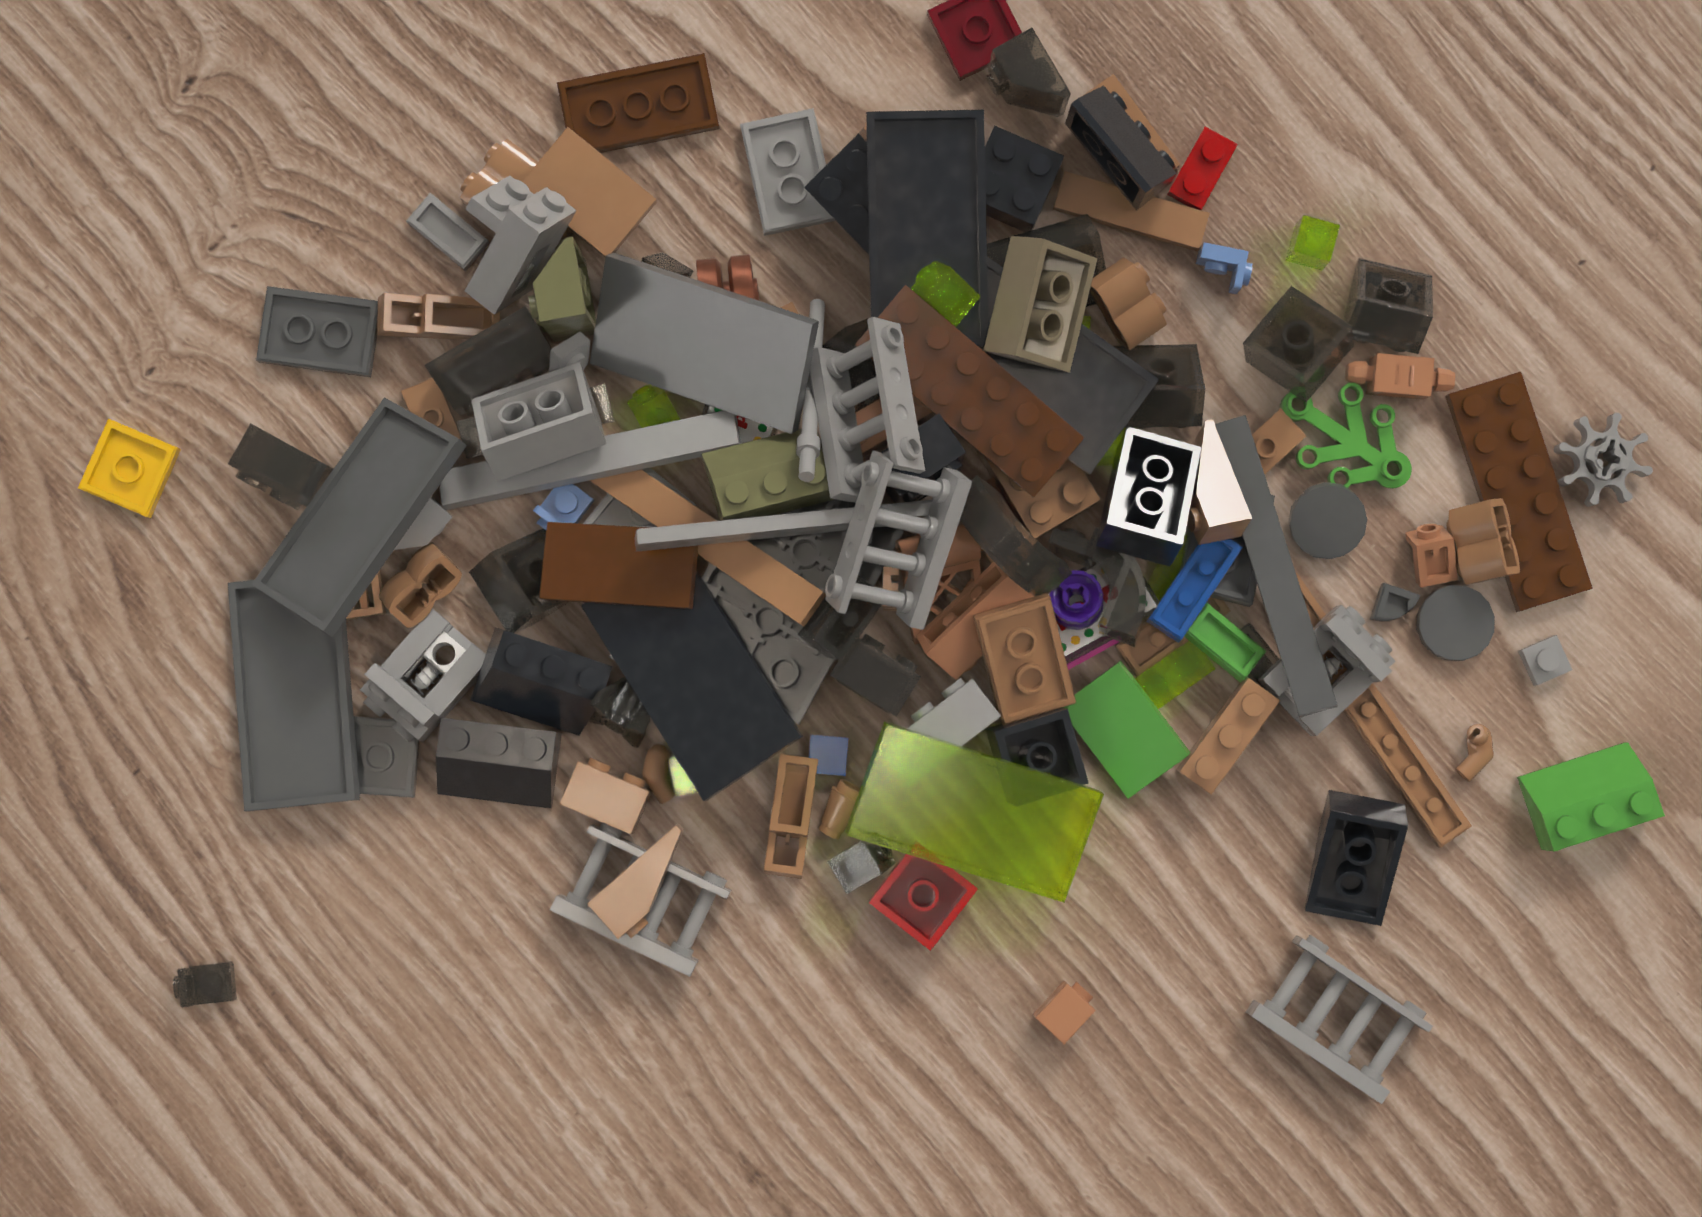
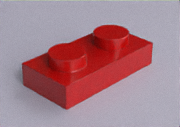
[1167,126,1238,210]

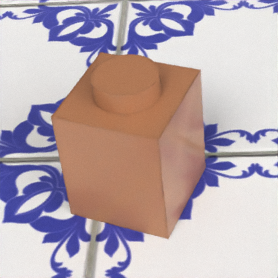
[1033,981,1096,1045]

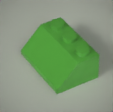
[1517,742,1665,852]

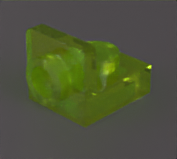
[911,261,981,326]
[627,384,681,428]

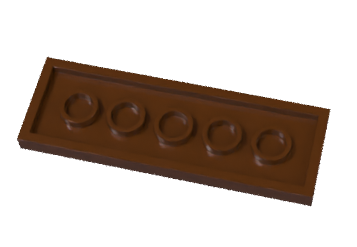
[855,285,1085,497]
[1445,372,1593,612]

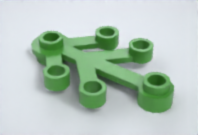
[1280,383,1412,489]

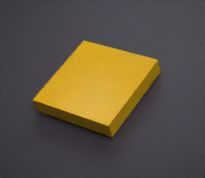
[78,419,181,518]

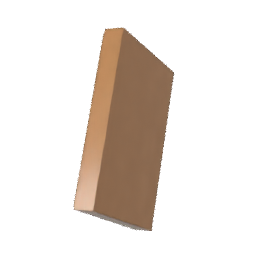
[522,127,657,258]
[973,593,1076,726]

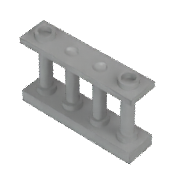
[810,317,925,503]
[825,450,972,630]
[550,822,732,977]
[1245,935,1433,1104]

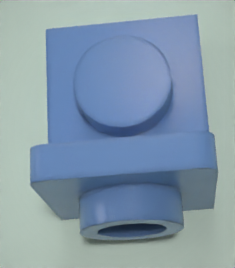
[1196,242,1252,294]
[533,484,594,530]

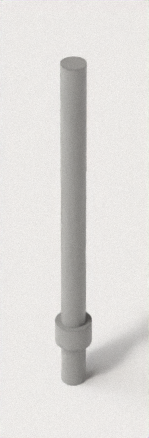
[796,299,825,482]

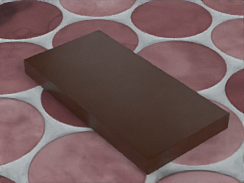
[557,53,720,153]
[540,522,698,609]

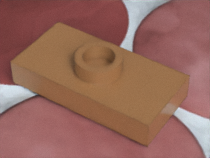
[401,377,467,448]
[1252,408,1306,474]

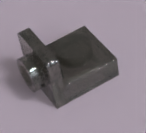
[827,831,895,894]
[173,961,237,1008]

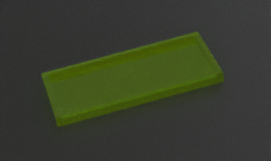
[845,721,1104,903]

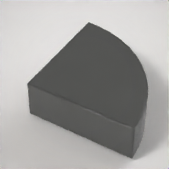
[1370,583,1420,622]

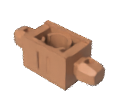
[1345,353,1456,400]

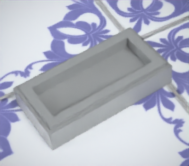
[406,193,490,271]

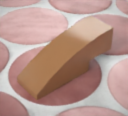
[377,293,500,339]
[764,754,818,879]

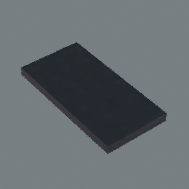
[866,109,989,347]
[979,257,1159,475]
[581,569,803,801]

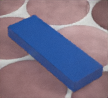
[1147,539,1243,643]

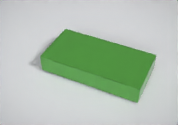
[1184,603,1266,682]

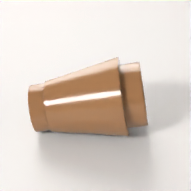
[819,779,867,839]

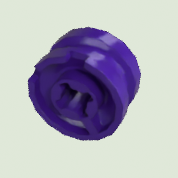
[1049,570,1104,630]

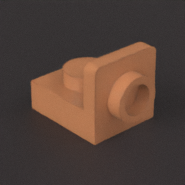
[1405,524,1458,588]

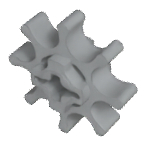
[1554,413,1653,507]

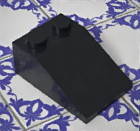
[1305,790,1408,926]

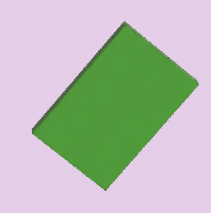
[1062,660,1191,799]

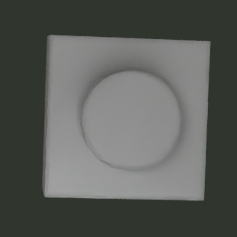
[549,332,590,372]
[1518,635,1572,686]

